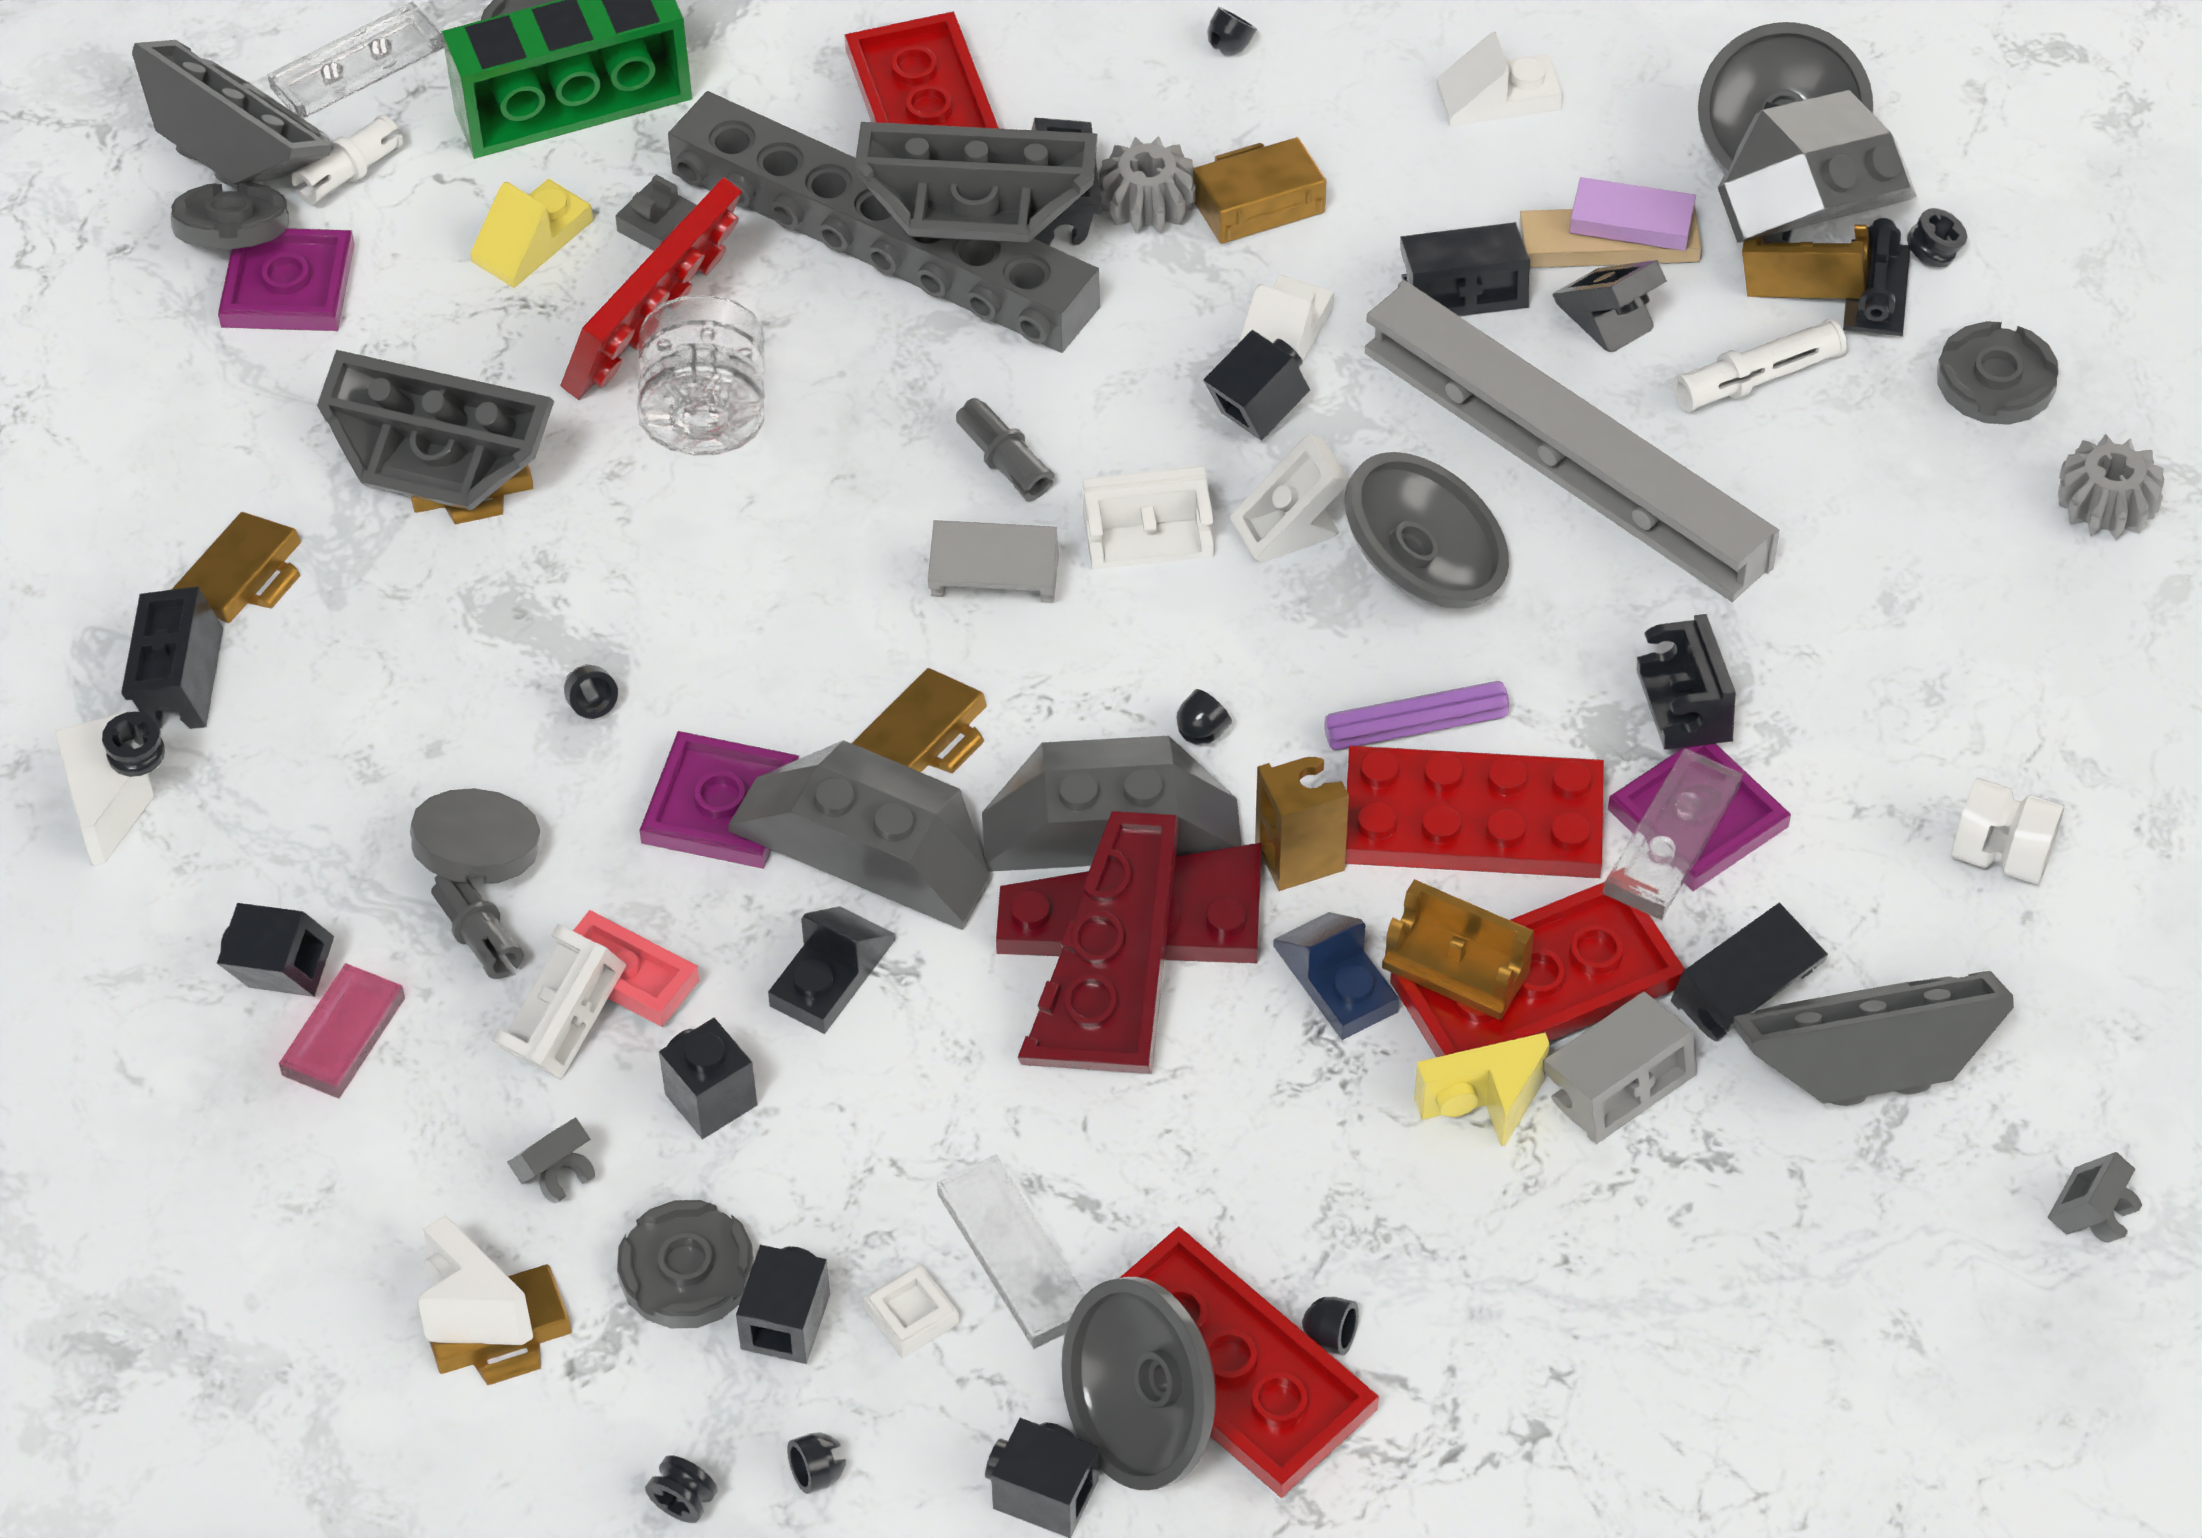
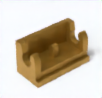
[1742,224,1872,299]
[1255,757,1349,891]
[1382,879,1534,1020]

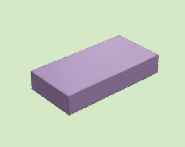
[1569,177,1696,251]

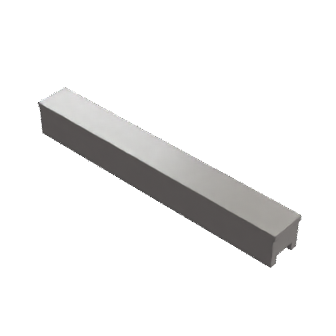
[1365,280,1780,603]

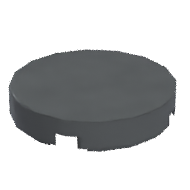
[170,183,289,249]
[1937,321,2058,425]
[410,788,541,884]
[617,1200,754,1329]

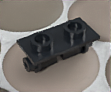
[1843,218,1910,336]

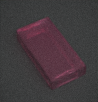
[279,963,405,1099]

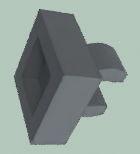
[615,174,697,251]
[507,1117,595,1203]
[2047,1152,2142,1243]

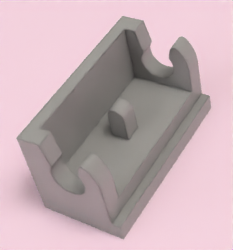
[928,520,1059,603]
[1543,991,1696,1144]

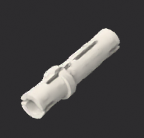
[1673,319,1847,412]

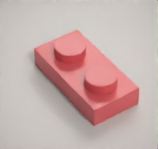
[573,910,700,1027]

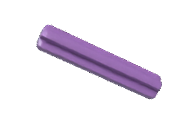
[1324,681,1509,750]

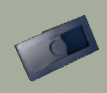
[1273,912,1399,1040]

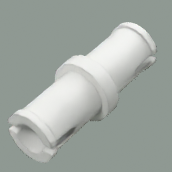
[291,115,403,205]

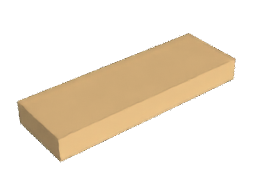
[1519,206,1701,268]

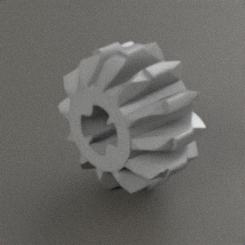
[1099,136,1196,233]
[2058,434,2164,540]

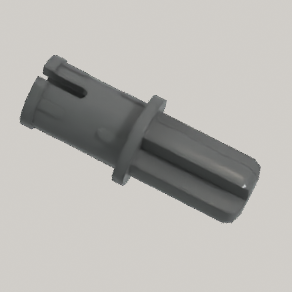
[956,398,1055,501]
[431,875,524,979]

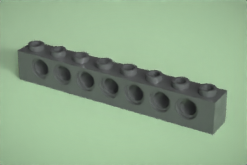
[668,91,1100,353]

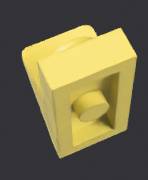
[470,178,593,288]
[1414,1033,1550,1146]

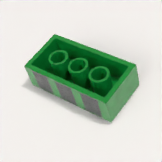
[441,0,692,159]

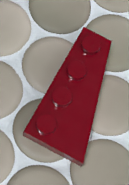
[1017,811,1179,1074]
[996,843,1261,964]

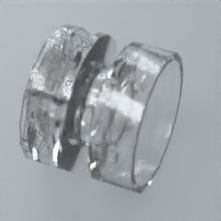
[637,295,765,456]

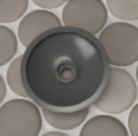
[1698,22,1873,172]
[1344,452,1509,608]
[1062,1277,1216,1490]

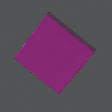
[218,228,355,331]
[639,731,799,869]
[1608,744,1791,892]

